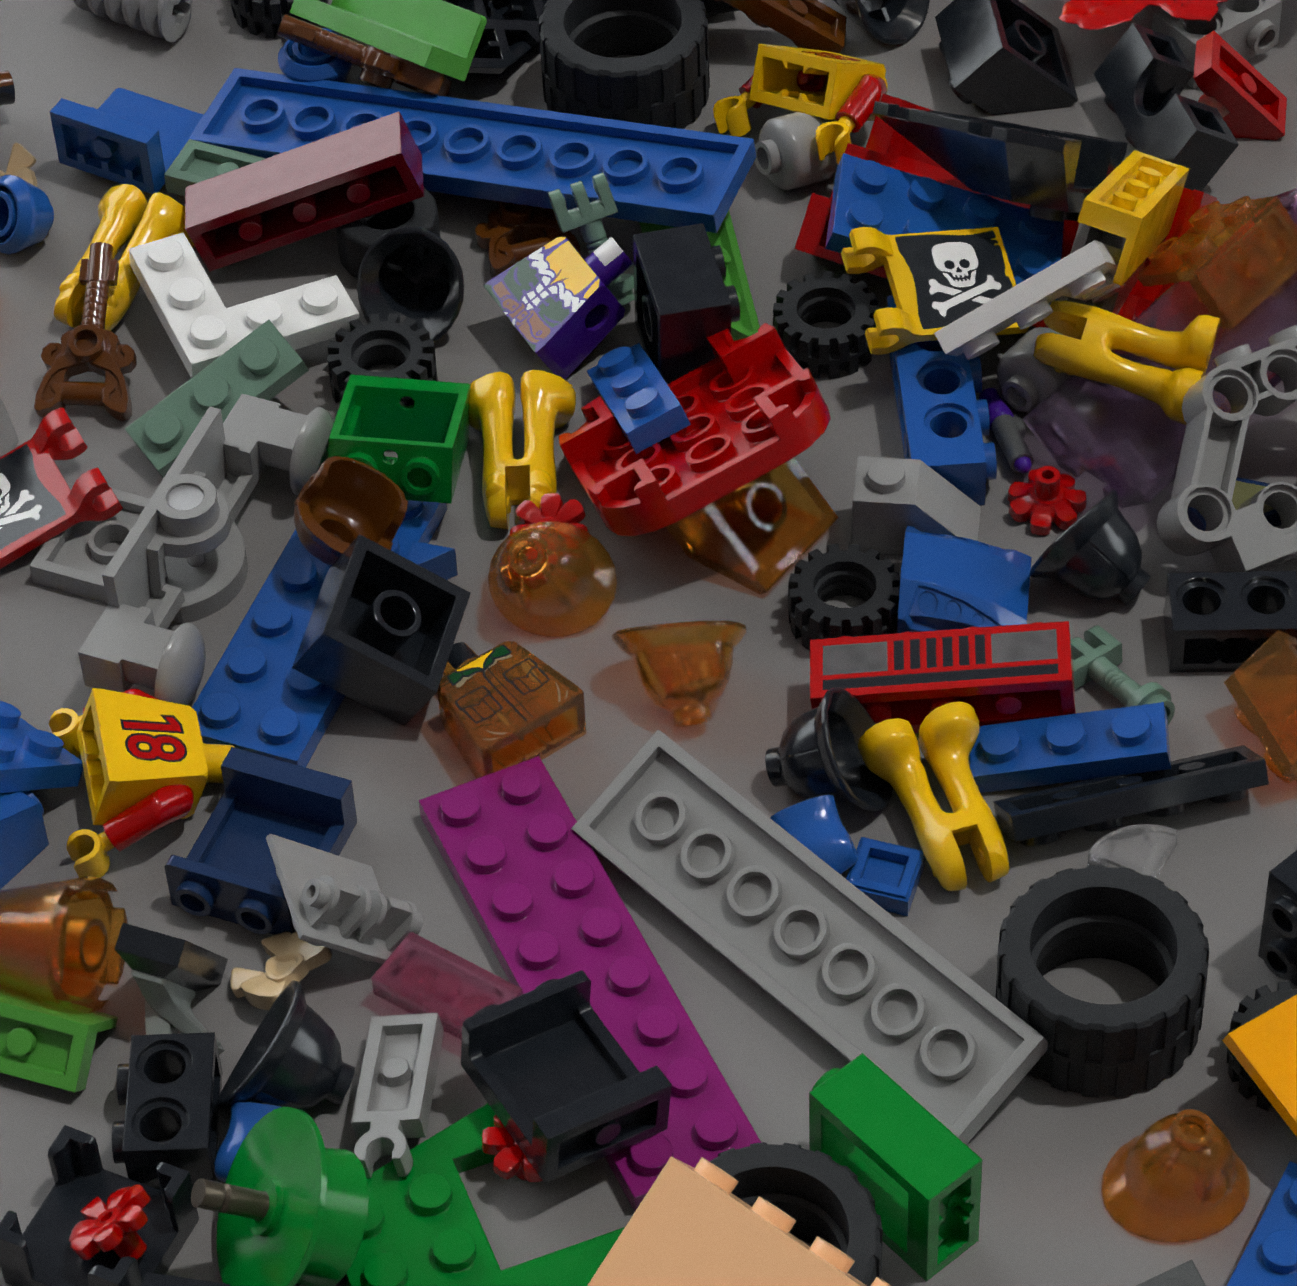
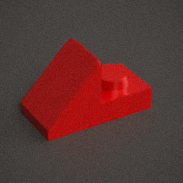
[1193,30,1287,140]

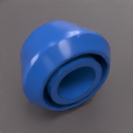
[278,28,352,83]
[0,175,54,254]

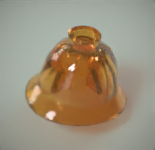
[488,521,617,637]
[612,621,747,727]
[1101,1109,1250,1242]

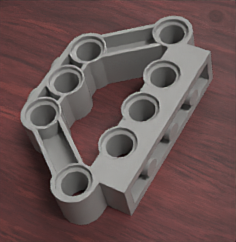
[1157,325,1297,572]

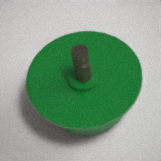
[191,1107,369,1286]

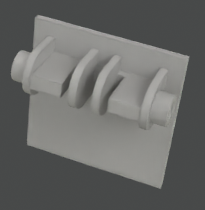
[266,834,423,970]

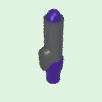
[979,388,1034,474]

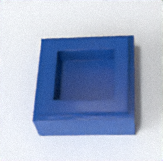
[846,837,925,916]

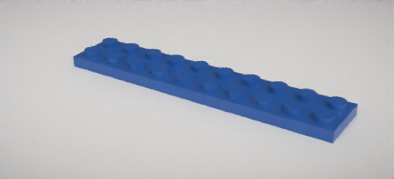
[188,68,757,233]

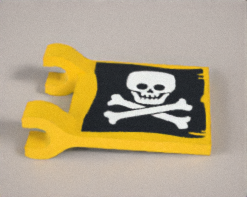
[841,227,1030,355]

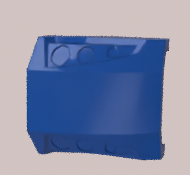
[897,526,1032,633]

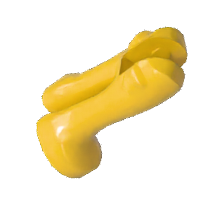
[54,184,194,331]
[1033,300,1221,425]
[469,370,576,530]
[858,701,1009,892]

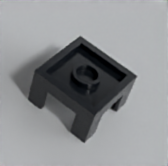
[0,1125,199,1286]

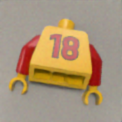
[713,44,888,164]
[49,688,235,882]

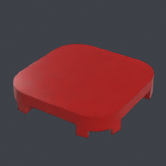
[559,323,831,536]

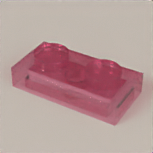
[371,932,523,1040]

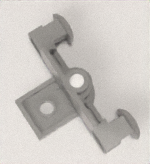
[30,394,334,705]

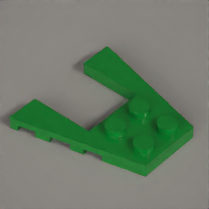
[344,1103,625,1286]

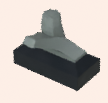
[115,923,228,1055]

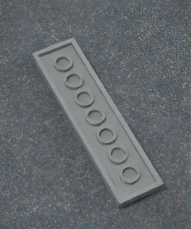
[571,729,1048,1145]

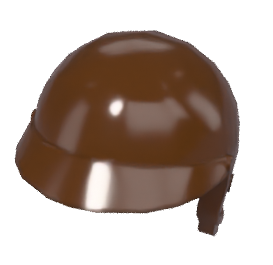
[294,456,408,565]

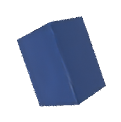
[406,541,458,580]

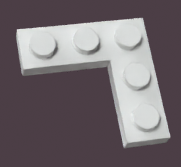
[128,232,359,378]
[934,240,1125,360]

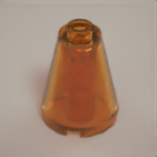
[0,876,128,1014]

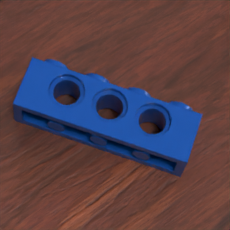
[887,296,997,506]

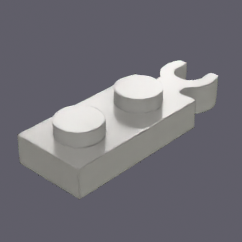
[351,1013,444,1178]

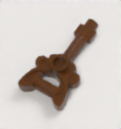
[278,14,452,97]
[475,201,581,278]
[34,242,137,421]

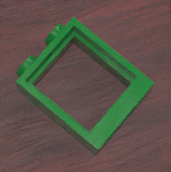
[328,374,471,504]
[809,1053,983,1282]

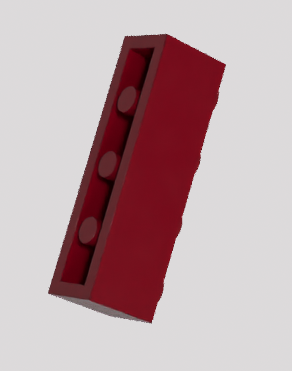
[185,111,424,272]

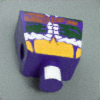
[483,237,634,380]

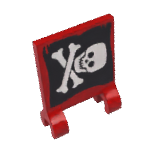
[0,407,123,569]

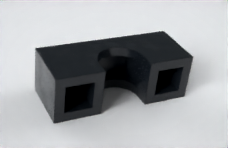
[1094,23,1239,191]

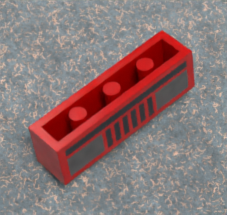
[810,621,1076,734]

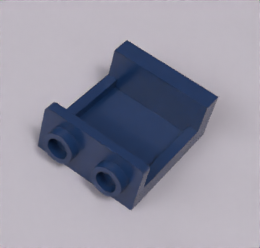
[164,747,357,935]

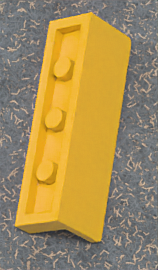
[1077,150,1189,286]

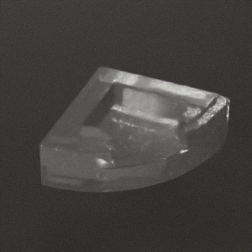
[1088,824,1178,878]

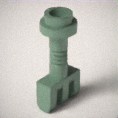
[548,172,634,305]
[1071,625,1175,725]

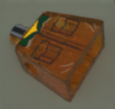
[437,641,587,779]

